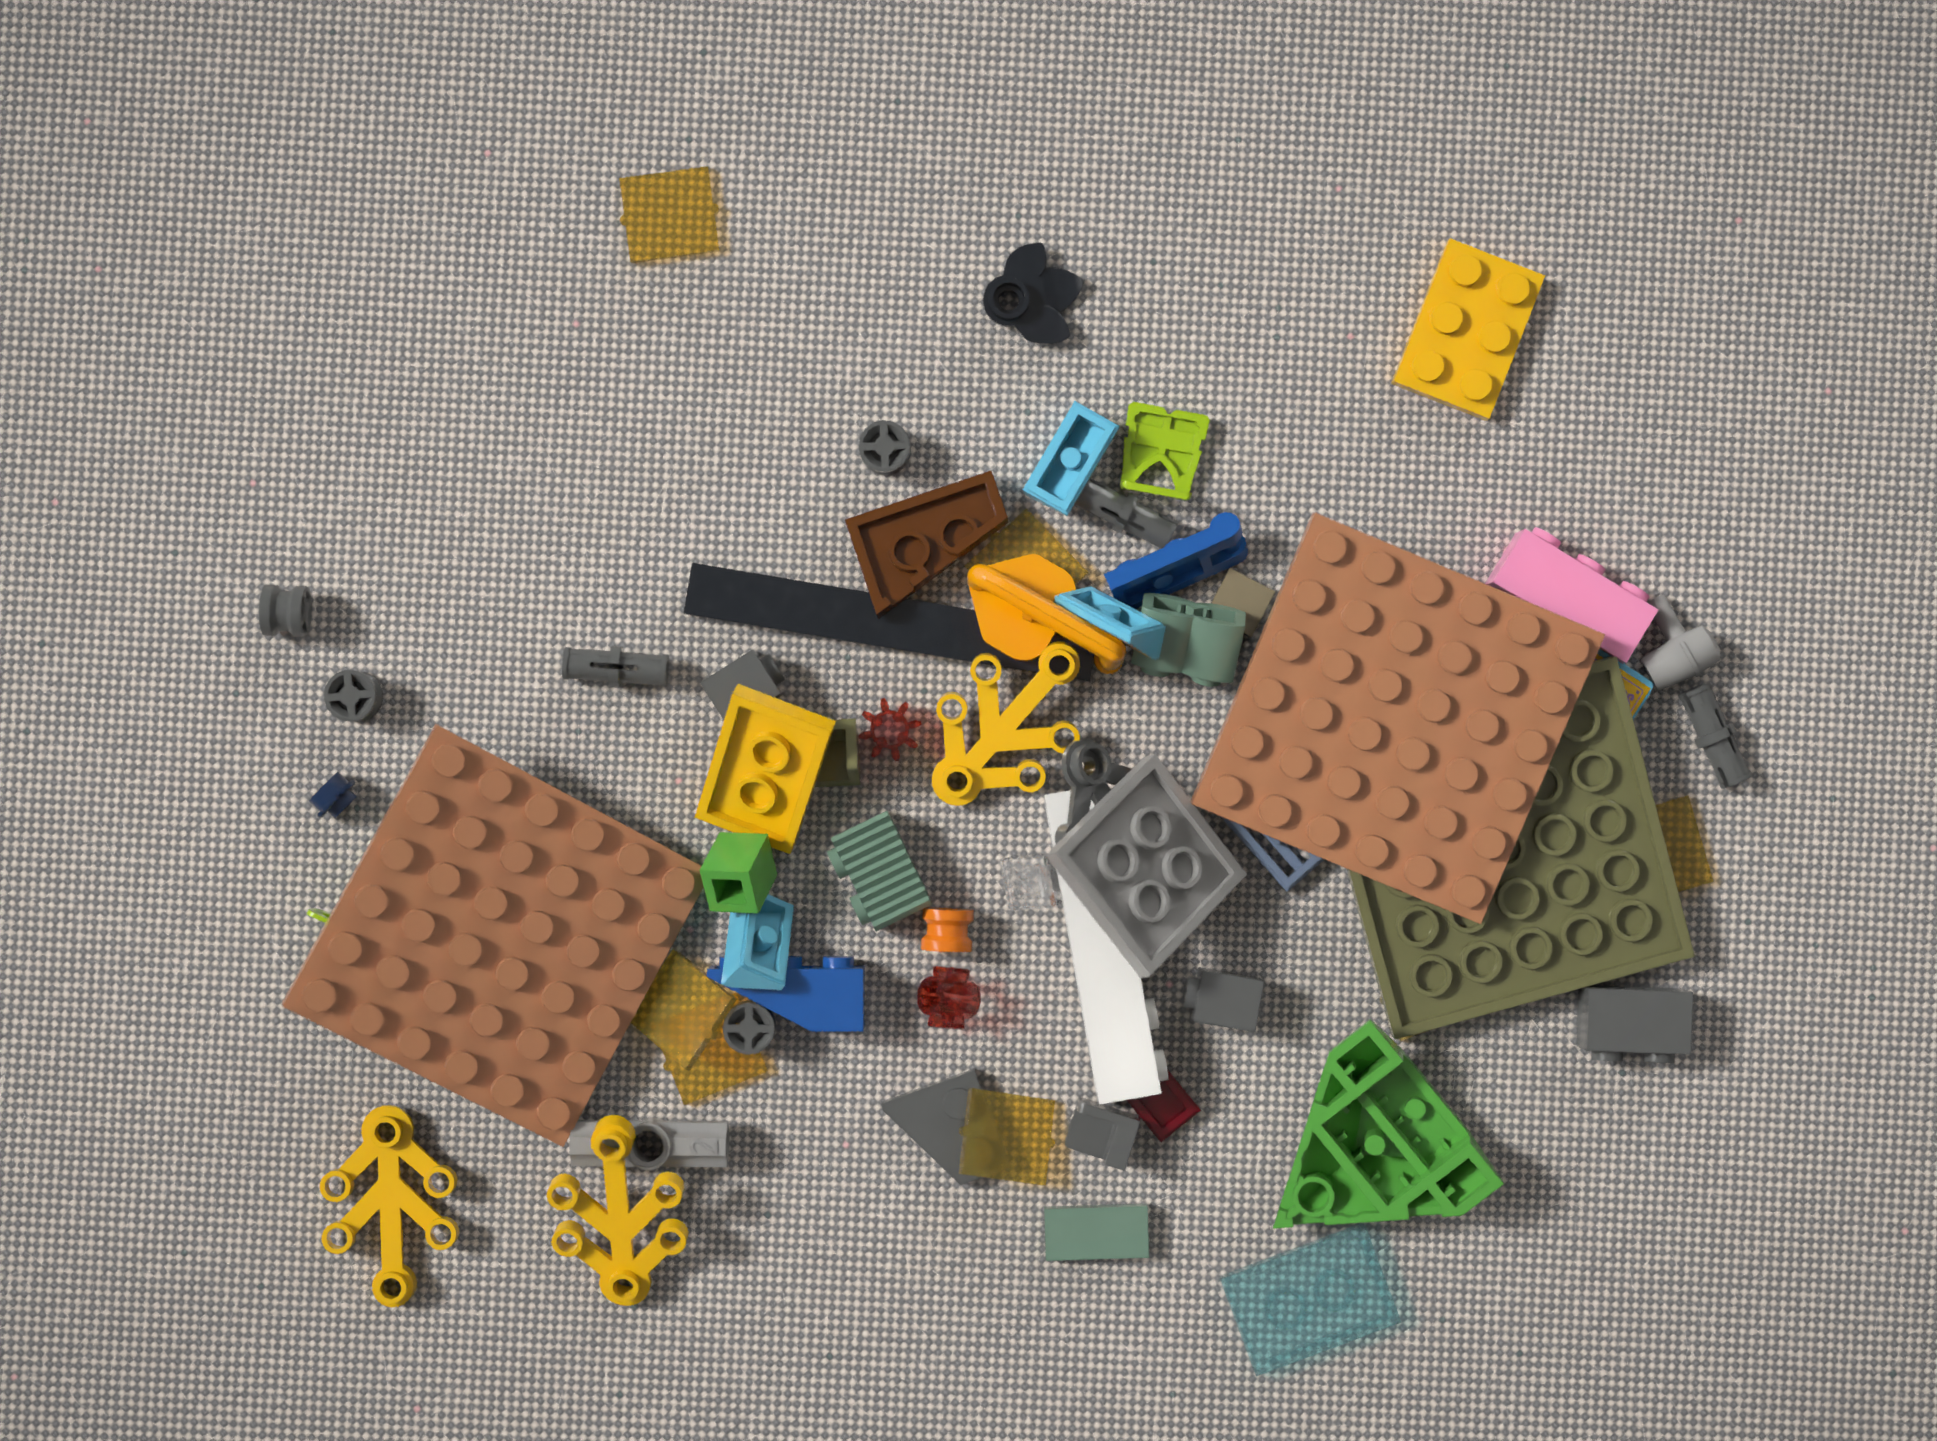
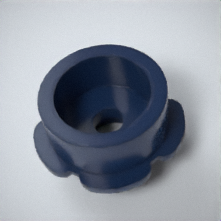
[309,772,357,819]

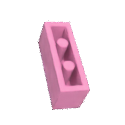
[1485,527,1658,664]

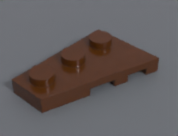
[845,471,1009,619]

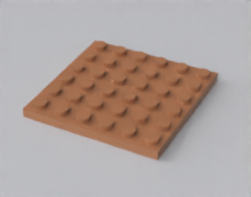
[1191,512,1605,924]
[281,724,704,1147]

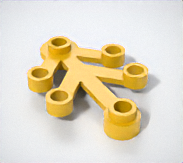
[932,641,1080,806]
[320,1105,459,1307]
[547,1115,689,1306]

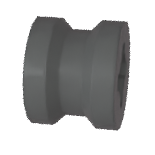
[859,420,911,476]
[259,585,312,637]
[324,670,383,722]
[723,1000,777,1055]

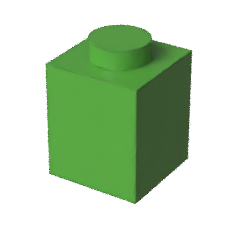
[700,832,777,914]

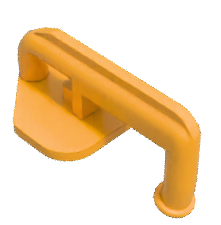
[967,554,1126,674]

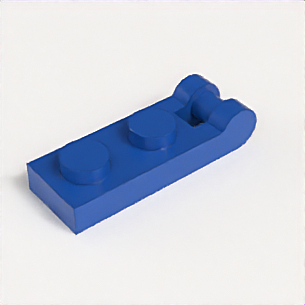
[1104,512,1248,609]

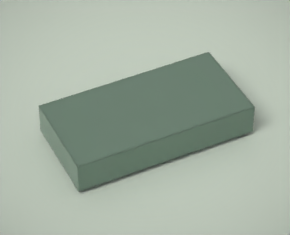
[1044,1203,1149,1261]

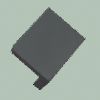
[1064,1097,1140,1171]

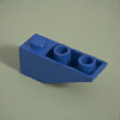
[707,956,865,1032]

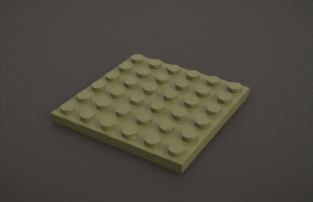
[1346,656,1695,1040]

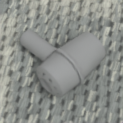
[1640,594,1720,691]

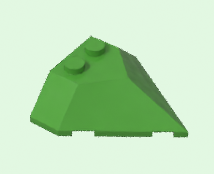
[1273,1019,1504,1229]

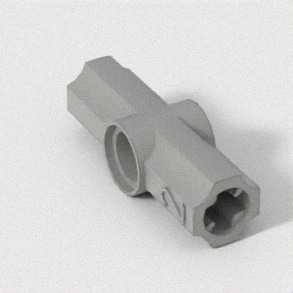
[569,1117,730,1170]

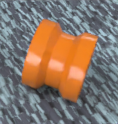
[921,907,974,952]

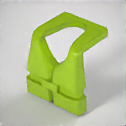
[1120,402,1210,501]

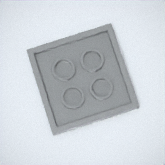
[1045,754,1247,977]

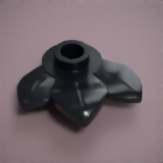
[983,243,1084,345]

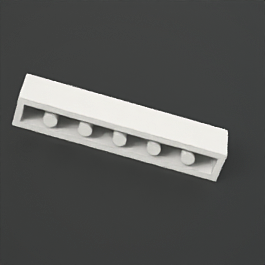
[1044,790,1169,1105]

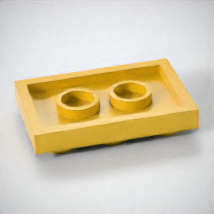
[1391,238,1546,421]
[694,684,836,854]

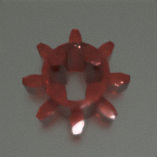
[858,698,922,762]
[917,966,981,1030]

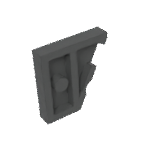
[881,1069,1009,1185]

